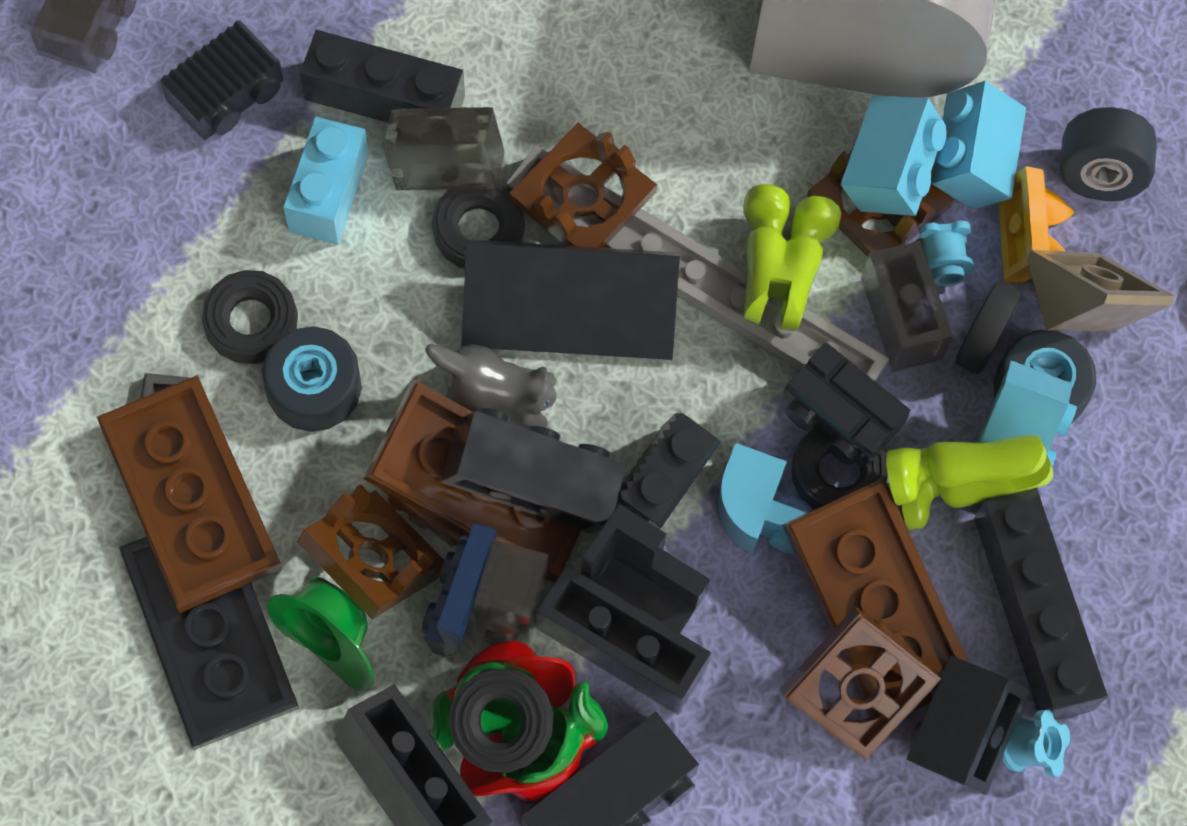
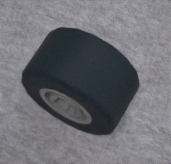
[1060,107,1157,201]

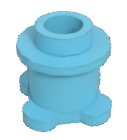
[915,221,974,287]
[1002,710,1070,777]

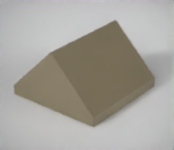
[1027,250,1175,331]

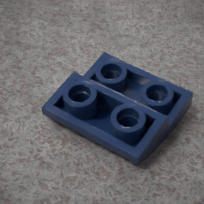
[422,523,497,657]

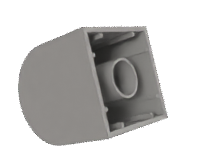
[749,0,995,98]

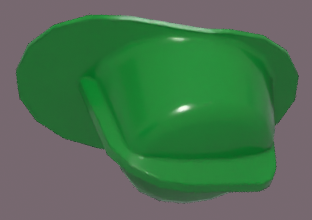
[267,577,374,691]

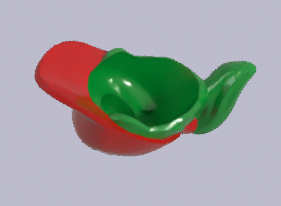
[430,640,575,751]
[460,681,608,803]

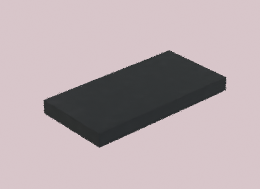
[461,239,680,360]
[119,537,300,750]

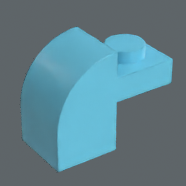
[717,443,806,555]

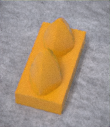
[998,166,1075,282]

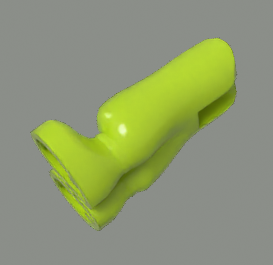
[743,184,841,331]
[886,435,1053,531]

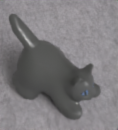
[425,344,557,429]

